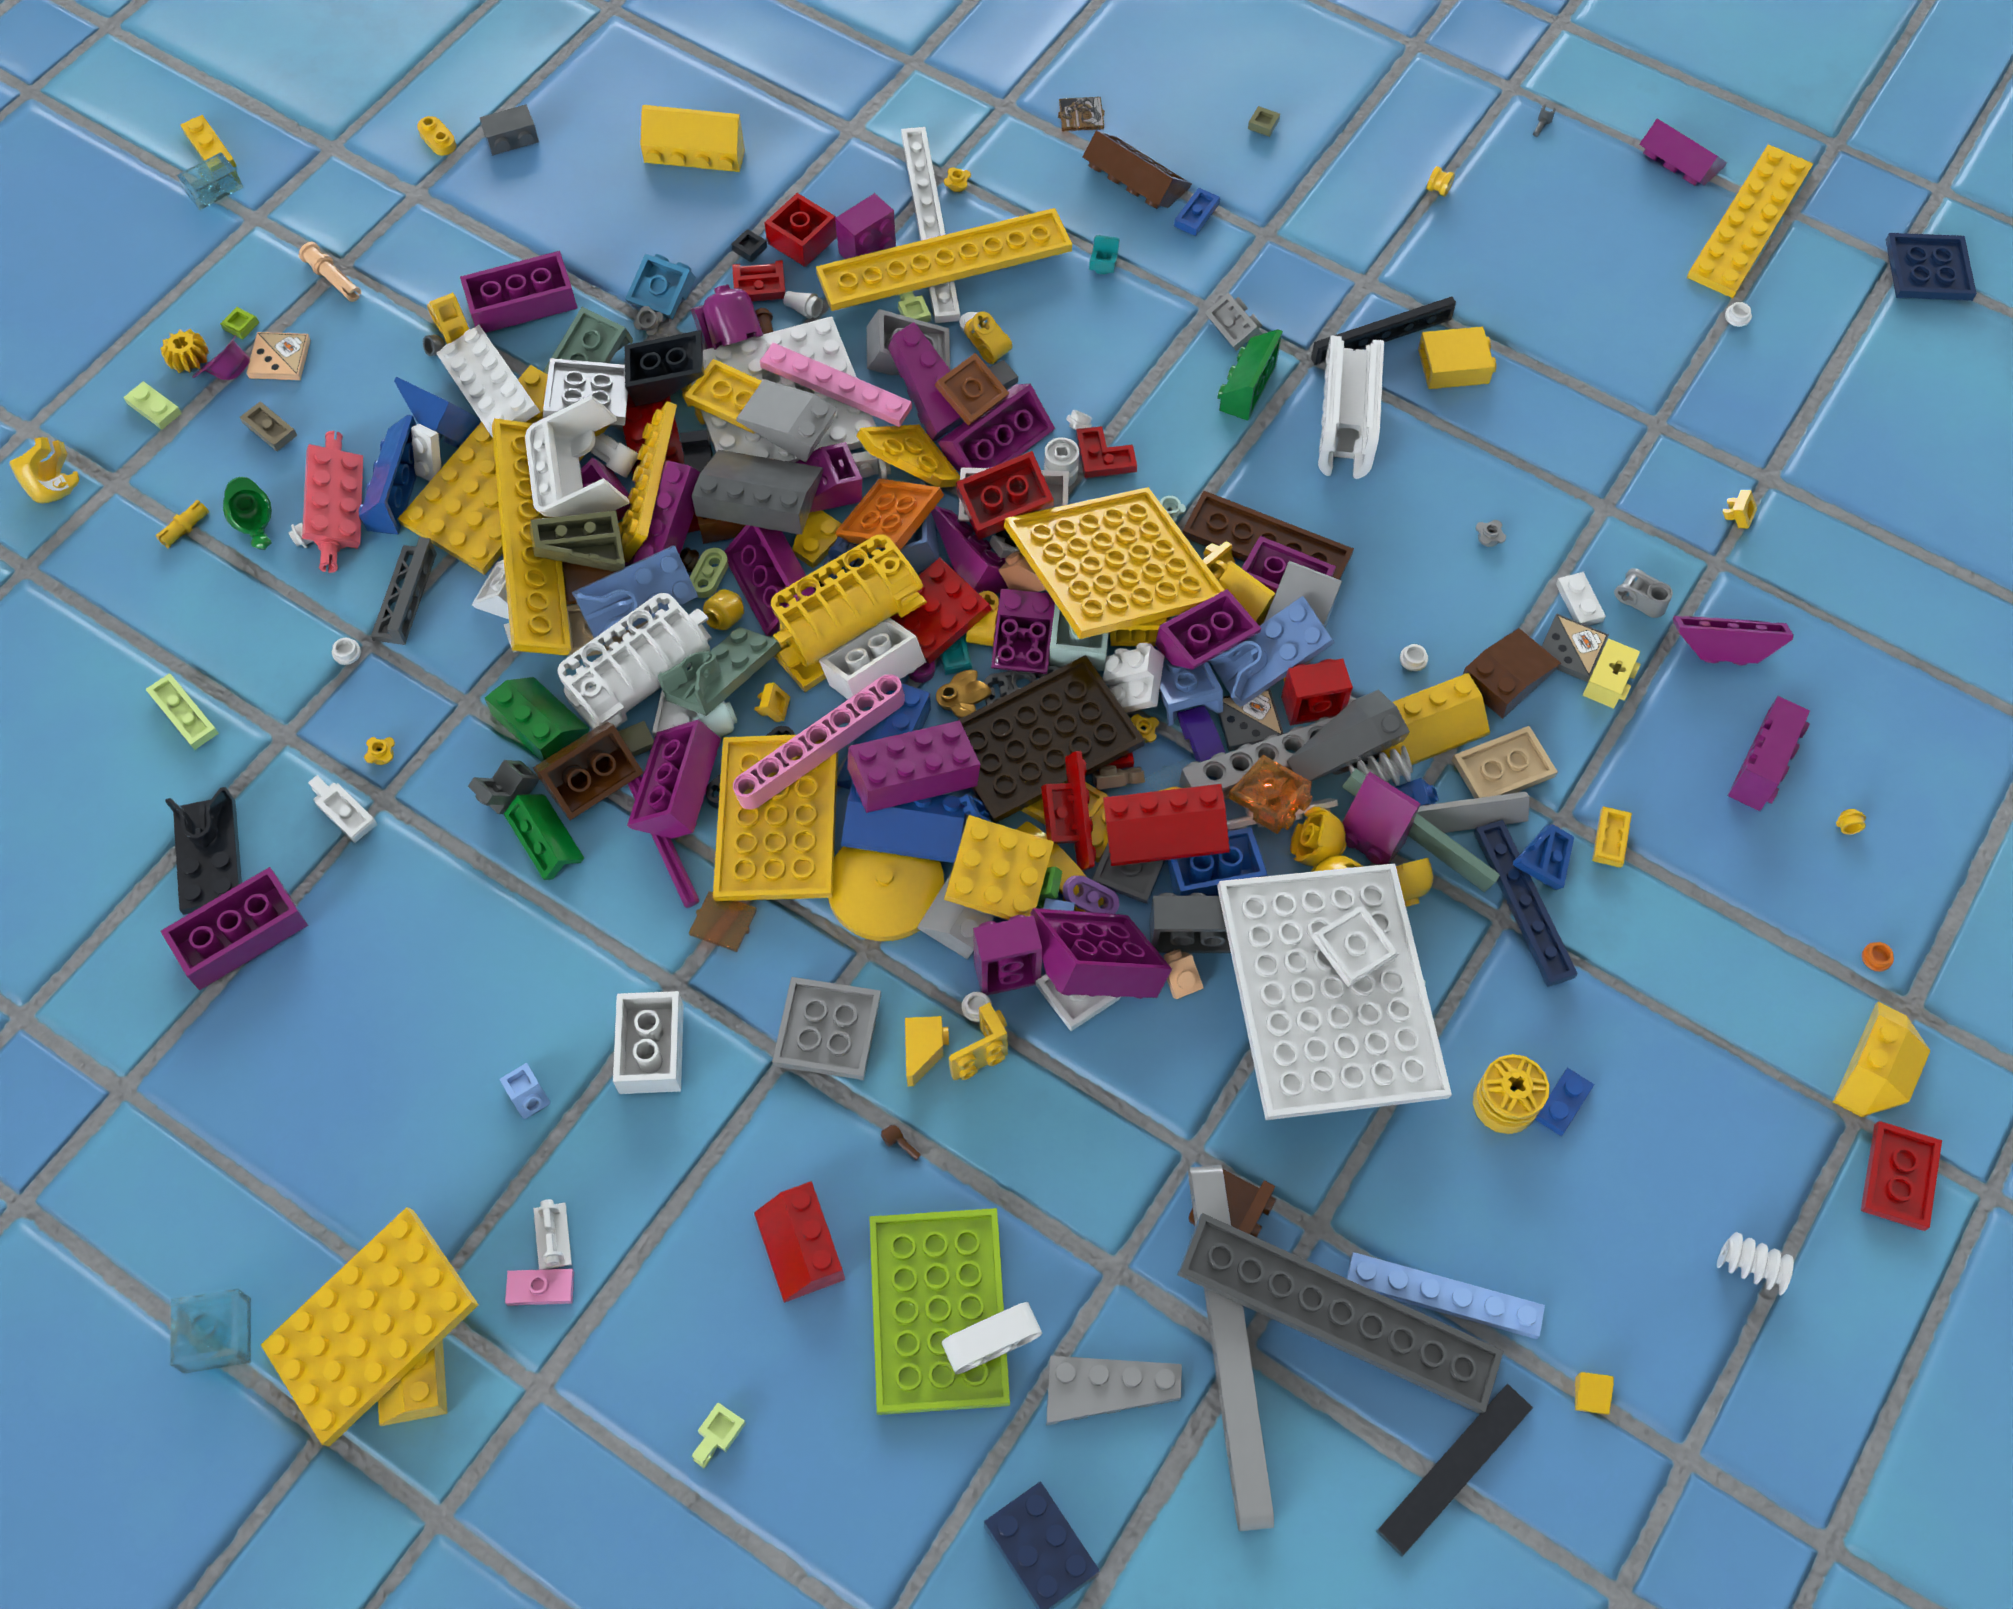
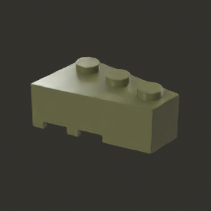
[530,510,625,572]

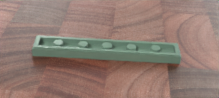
[1342,769,1500,892]

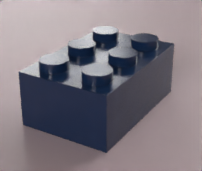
[984,1481,1100,1609]

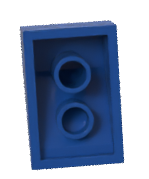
[394,377,481,448]

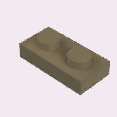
[240,402,297,451]

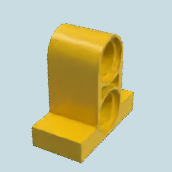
[427,292,469,344]

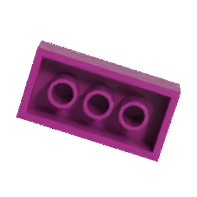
[460,251,578,333]
[847,720,980,813]
[160,867,308,990]

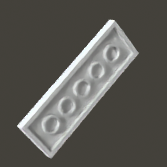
[436,325,540,438]

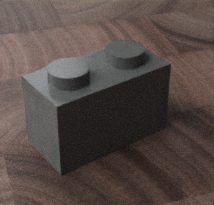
[479,104,539,156]

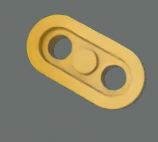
[417,116,456,156]

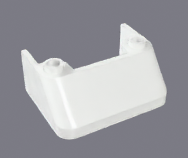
[525,395,629,517]

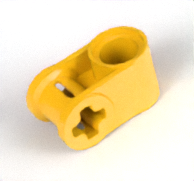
[964,311,1013,364]
[966,591,999,647]

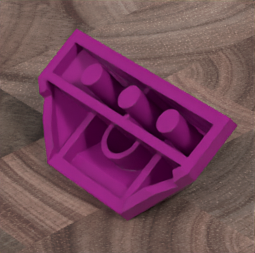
[1673,616,1794,665]

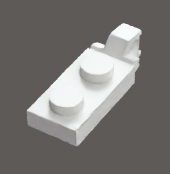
[308,775,378,843]

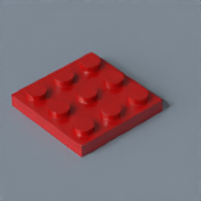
[890,557,992,664]

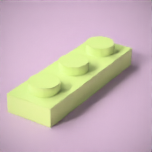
[146,673,219,750]

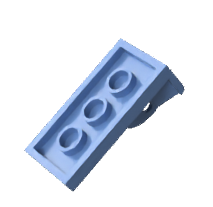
[572,545,698,645]
[1209,596,1335,708]
[1153,646,1223,726]

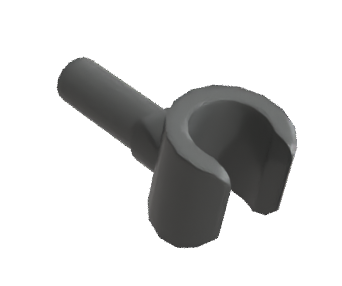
[1533,104,1556,137]

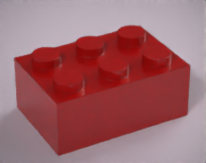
[956,451,1054,540]

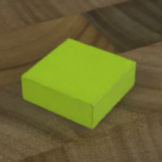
[220,307,259,340]

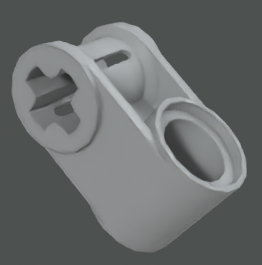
[1614,568,1673,618]

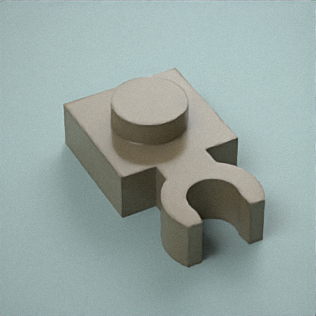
[1092,765,1145,790]

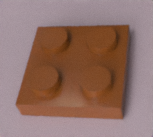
[934,353,1010,426]

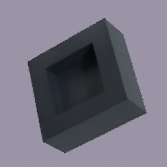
[731,229,767,262]

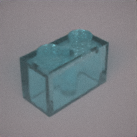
[177,153,243,210]

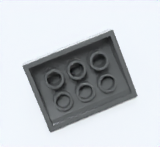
[692,450,823,535]

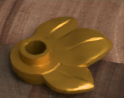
[936,670,992,718]

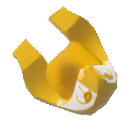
[9,437,79,504]

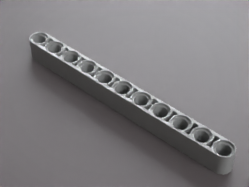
[1188,1165,1274,1531]

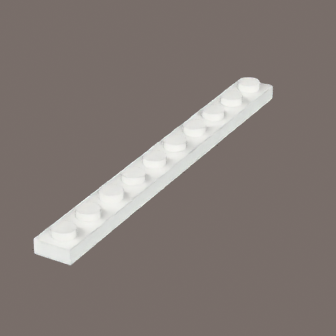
[901,127,960,323]

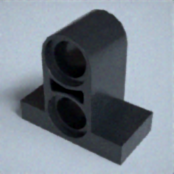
[680,430,713,473]

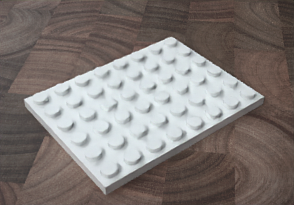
[1217,863,1452,1120]

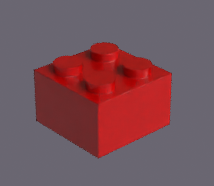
[764,193,837,267]
[1281,658,1353,726]

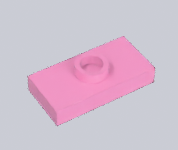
[505,1269,574,1306]

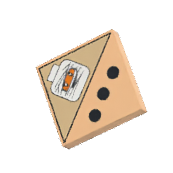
[247,332,311,380]

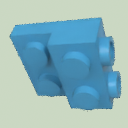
[625,253,696,320]

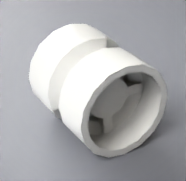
[1044,437,1079,486]

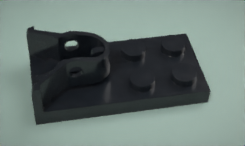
[165,787,242,915]

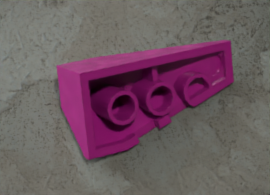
[931,506,1008,594]

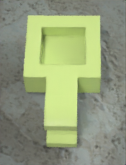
[898,291,931,322]
[692,1403,746,1468]

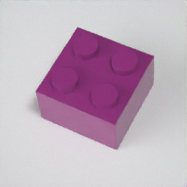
[835,193,896,259]

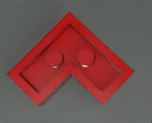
[1076,426,1137,478]

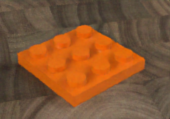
[835,478,944,550]

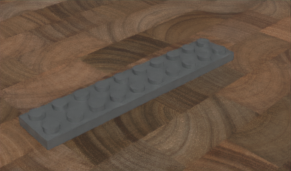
[1177,1213,1504,1414]

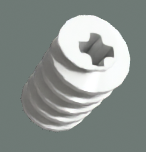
[1349,746,1413,785]
[1717,1232,1794,1295]

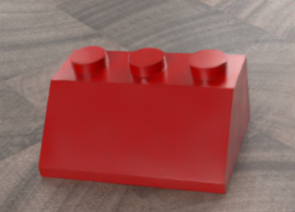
[754,1181,845,1303]

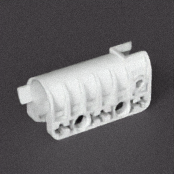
[1318,335,1384,479]
[558,593,712,730]

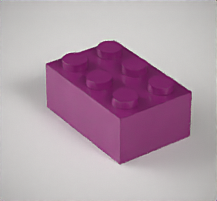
[973,915,1042,996]

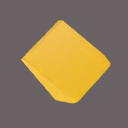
[1575,1372,1614,1415]

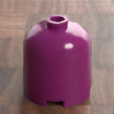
[703,284,763,350]

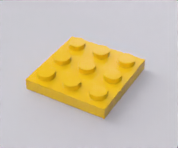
[944,815,1054,920]

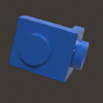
[1395,777,1439,806]

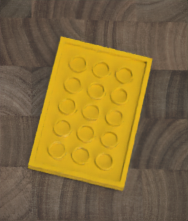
[713,735,838,901]
[261,1207,479,1447]

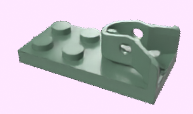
[543,307,633,374]
[658,627,781,716]

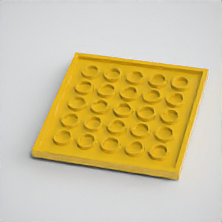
[1004,487,1224,639]

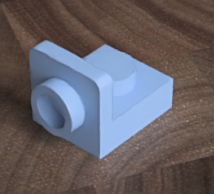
[499,1063,550,1119]

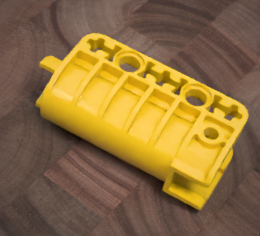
[771,534,927,670]

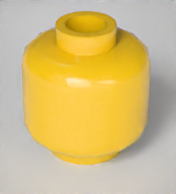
[703,589,744,630]

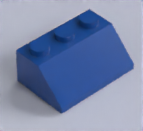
[1168,827,1268,896]

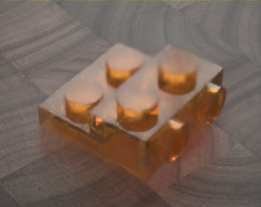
[1229,755,1313,834]

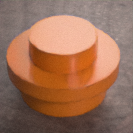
[1862,942,1894,972]

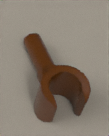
[881,1125,921,1160]

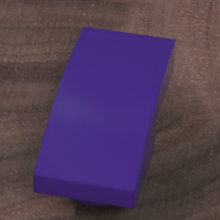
[1177,706,1225,763]

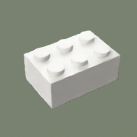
[819,618,926,699]
[613,991,684,1094]

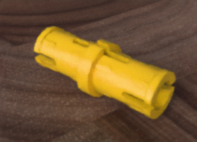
[155,500,209,548]

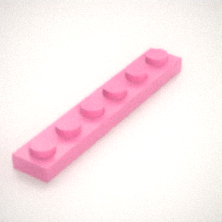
[760,343,912,427]

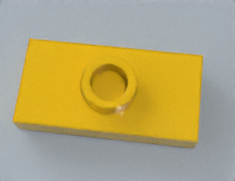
[1592,806,1632,868]

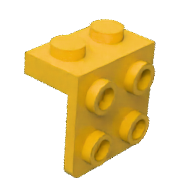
[949,1002,1008,1081]

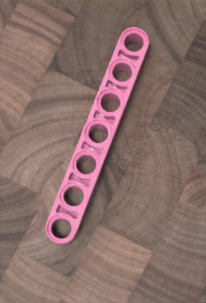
[733,674,905,810]

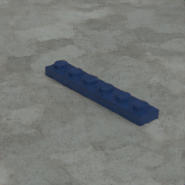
[1474,820,1578,987]

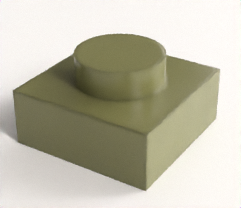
[1248,106,1280,137]

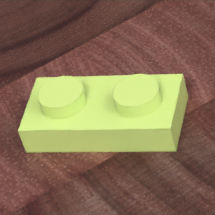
[123,381,182,430]

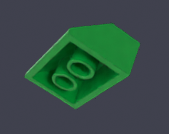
[1217,329,1283,421]
[485,677,590,762]

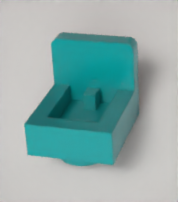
[1089,235,1120,275]

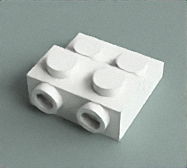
[1103,643,1164,713]

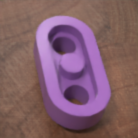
[1063,875,1119,914]

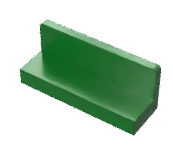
[504,794,584,880]

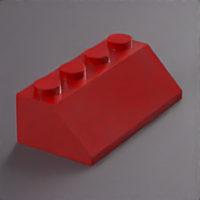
[1103,784,1230,866]

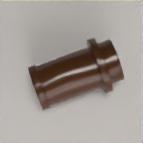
[755,308,774,334]

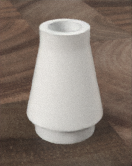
[783,291,823,319]

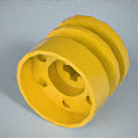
[1473,1054,1550,1134]

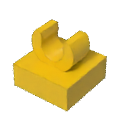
[1722,490,1757,529]
[754,682,790,722]

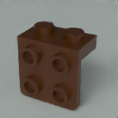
[1188,1169,1277,1237]

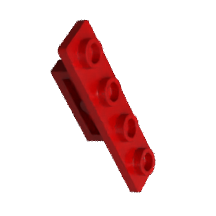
[1041,751,1096,871]

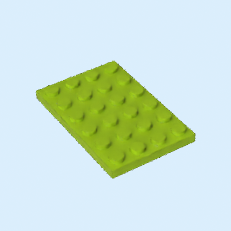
[869,1208,1010,1415]

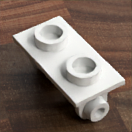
[533,1199,572,1270]

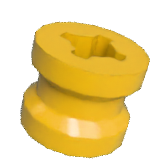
[1426,166,1455,197]

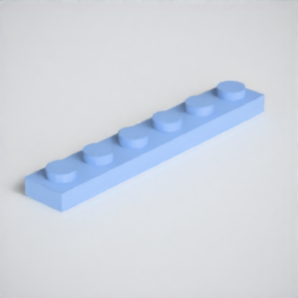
[1346,1252,1545,1339]

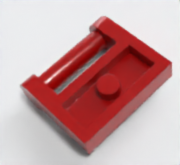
[732,260,786,302]

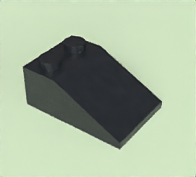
[624,330,704,406]

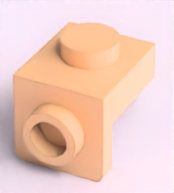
[1164,950,1204,999]

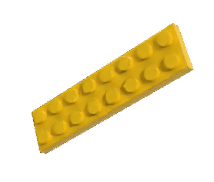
[1687,144,1814,298]

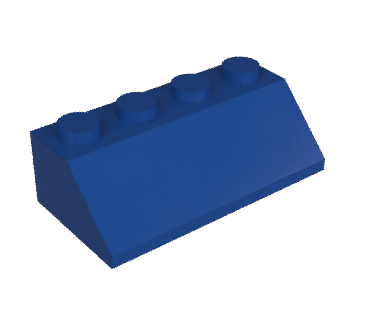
[359,415,417,535]
[837,684,931,790]
[841,781,966,863]

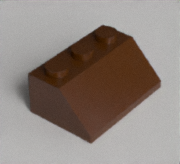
[533,722,644,820]

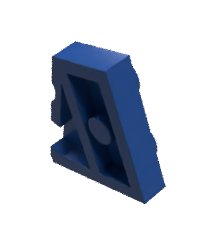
[1513,824,1574,890]

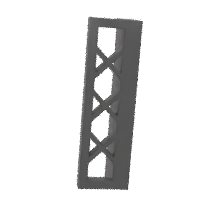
[371,537,437,645]

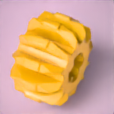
[160,329,209,373]

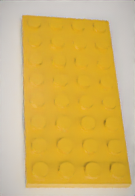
[398,365,610,575]

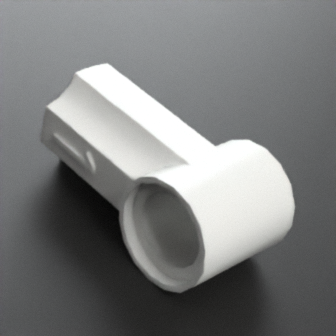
[591,433,638,478]

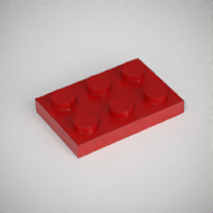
[1861,1121,1942,1231]

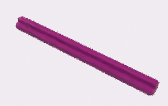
[628,775,699,908]

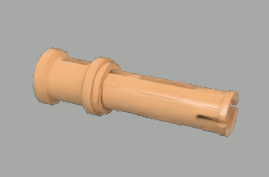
[298,242,361,302]

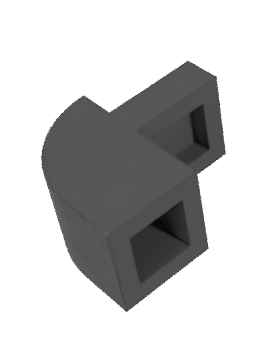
[468,760,540,814]

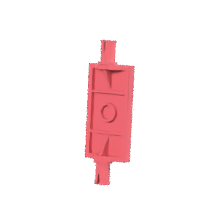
[302,431,363,573]

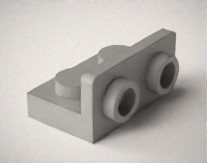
[1205,292,1262,351]

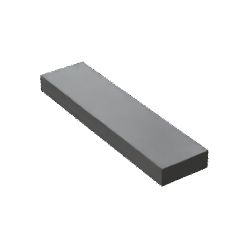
[1417,792,1530,833]

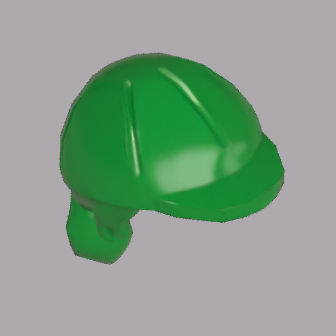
[223,477,272,550]

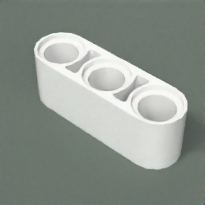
[942,1302,1042,1374]

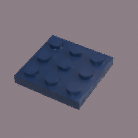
[1885,233,1977,301]

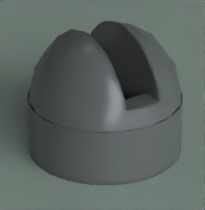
[423,335,446,356]

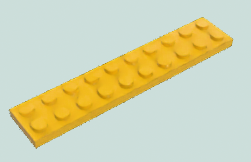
[816,208,1072,311]
[492,418,571,656]

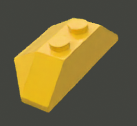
[1833,1002,1930,1117]

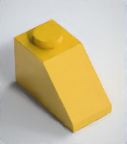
[905,1016,949,1087]

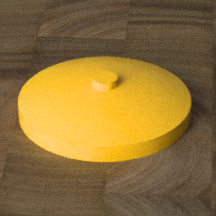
[828,846,944,941]

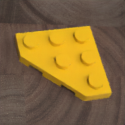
[856,424,960,488]

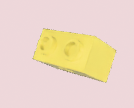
[1582,638,1641,709]

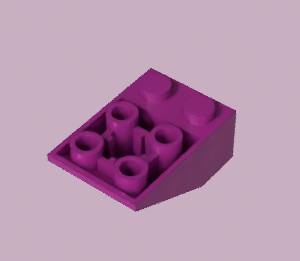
[795,442,862,513]
[991,589,1055,674]

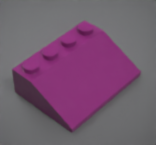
[1030,908,1172,999]

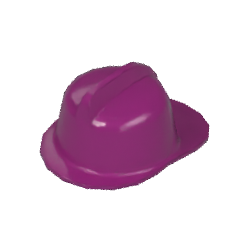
[192,335,250,380]

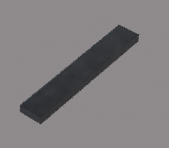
[1311,296,1456,365]
[1376,1383,1533,1557]

